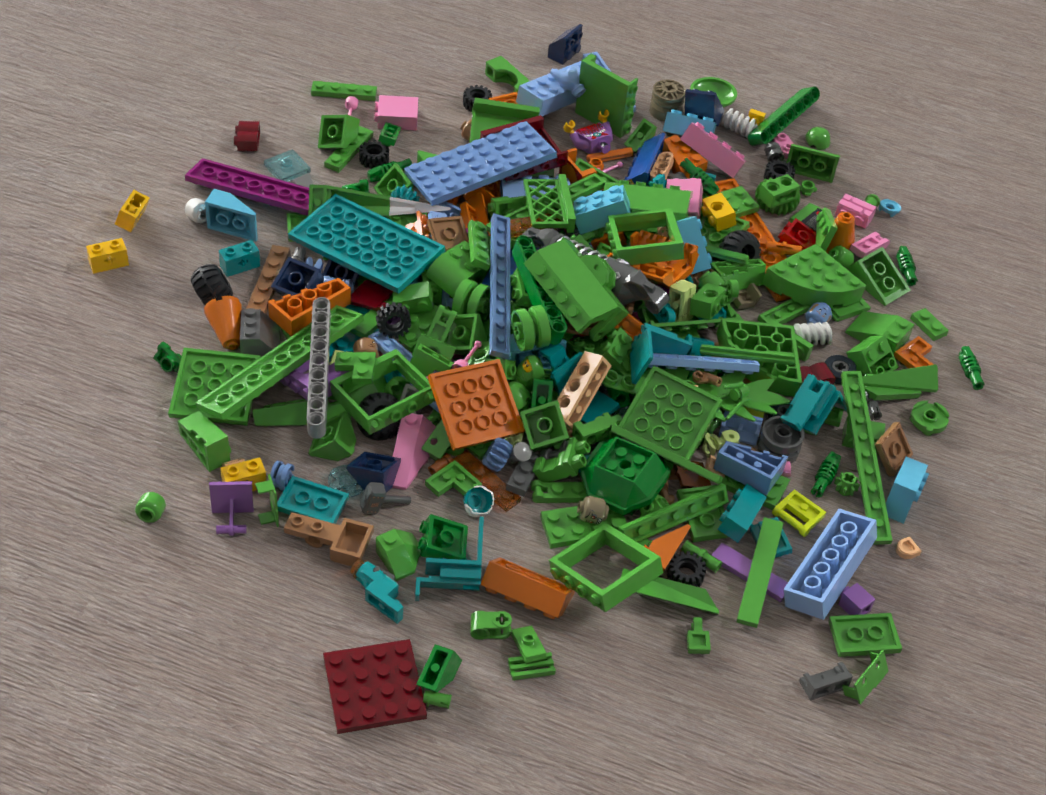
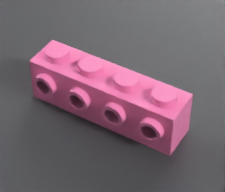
[680,122,746,178]

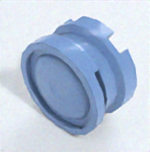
[270,460,294,491]

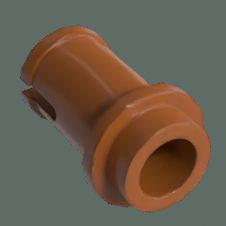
[428,453,453,475]

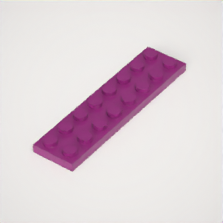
[185,158,309,216]

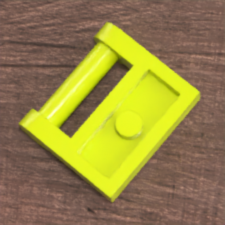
[772,489,826,537]

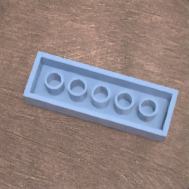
[516,61,581,116]
[784,509,877,620]

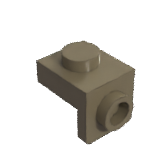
[733,283,762,309]

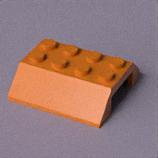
[607,230,699,289]

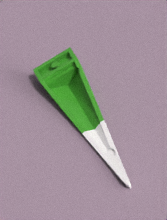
[308,184,451,216]

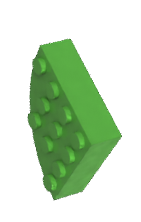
[762,244,866,308]
[716,319,802,397]

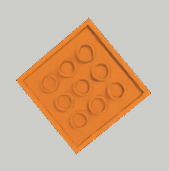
[427,359,525,451]

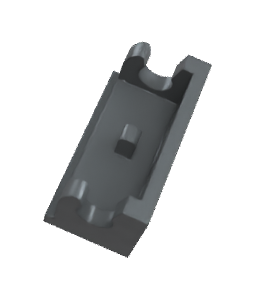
[799,662,853,701]

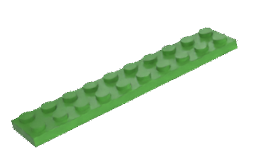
[196,305,364,420]

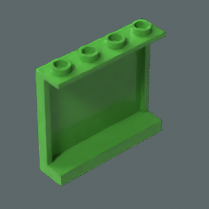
[575,53,638,138]
[469,98,540,143]

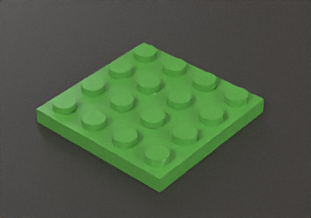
[168,348,261,426]
[618,365,723,469]

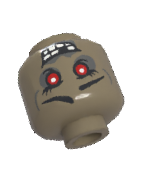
[577,496,609,524]

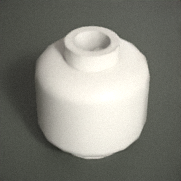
[185,198,207,224]

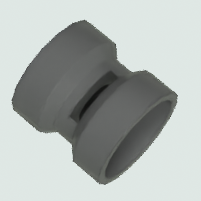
[764,142,784,162]

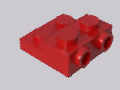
[778,218,816,251]

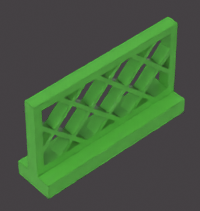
[523,174,576,233]

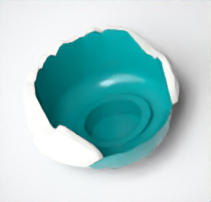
[463,486,494,518]

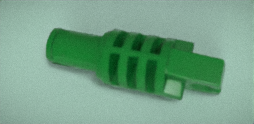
[367,158,412,182]
[680,158,719,196]
[896,246,918,286]
[959,346,985,390]
[811,451,841,498]

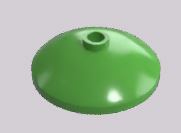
[690,77,737,107]

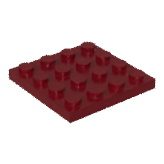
[323,639,427,734]

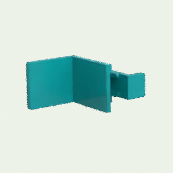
[630,323,693,384]
[540,344,620,424]
[780,374,847,435]
[415,516,484,601]

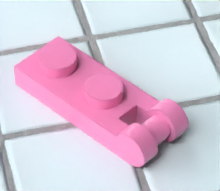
[849,232,890,258]

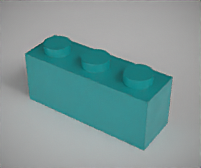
[718,484,767,543]

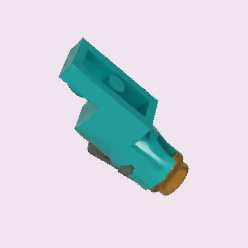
[350,559,403,624]

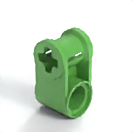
[470,611,512,640]

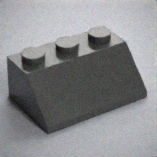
[240,308,280,357]

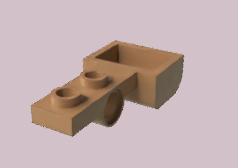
[284,512,374,567]

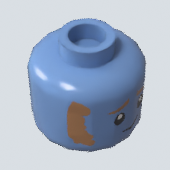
[805,302,832,324]

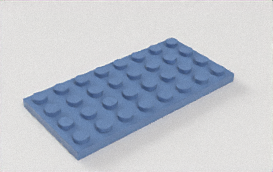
[404,121,557,206]

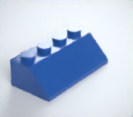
[624,133,665,186]

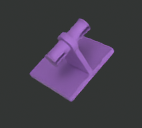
[209,481,254,536]

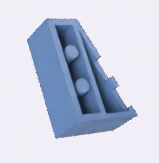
[713,441,788,496]

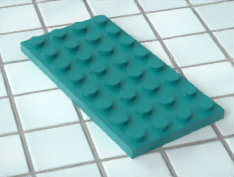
[288,194,446,294]

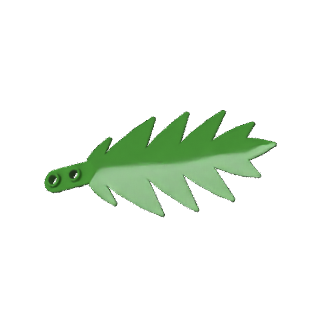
[602,355,790,422]

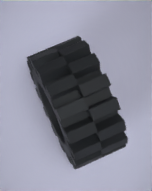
[463,85,492,112]
[359,140,389,169]
[764,159,796,180]
[376,302,412,339]
[667,551,707,587]

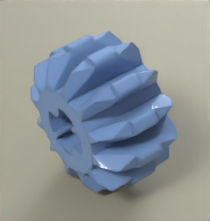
[482,437,513,472]

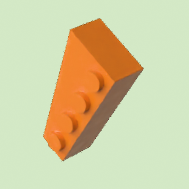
[268,278,351,336]

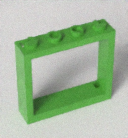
[605,208,684,265]
[330,349,435,434]
[549,523,663,612]

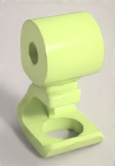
[702,430,740,458]

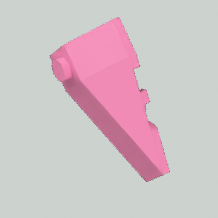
[392,413,438,490]

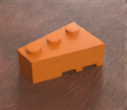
[662,134,708,179]

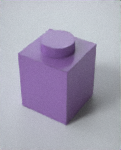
[838,583,875,615]

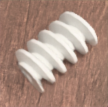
[721,108,757,139]
[794,322,832,345]

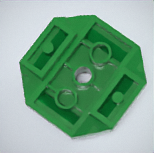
[580,436,670,515]

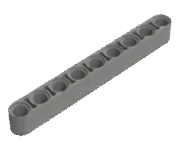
[307,297,331,439]

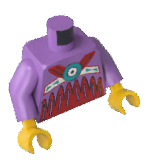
[563,110,613,154]

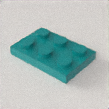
[277,476,349,524]

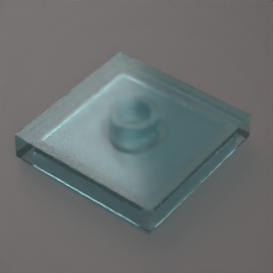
[264,149,311,182]

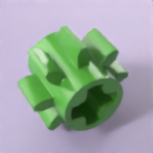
[834,472,860,496]

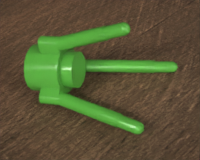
[718,381,750,420]

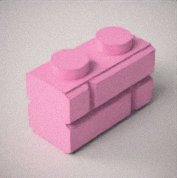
[835,194,876,229]

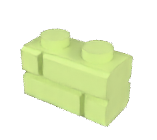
[668,279,696,322]

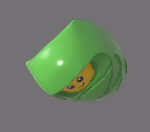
[510,355,545,392]

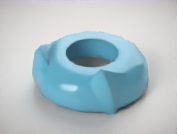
[879,199,901,217]

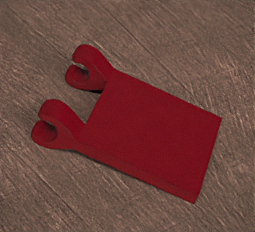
[351,279,393,311]

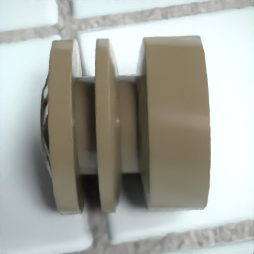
[649,79,686,121]

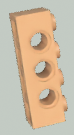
[557,351,612,430]

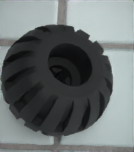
[719,230,761,261]
[191,264,233,305]
[356,392,401,441]

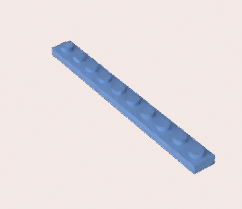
[489,213,510,360]

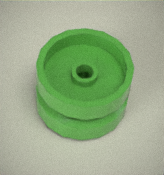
[452,279,490,323]
[511,305,551,351]

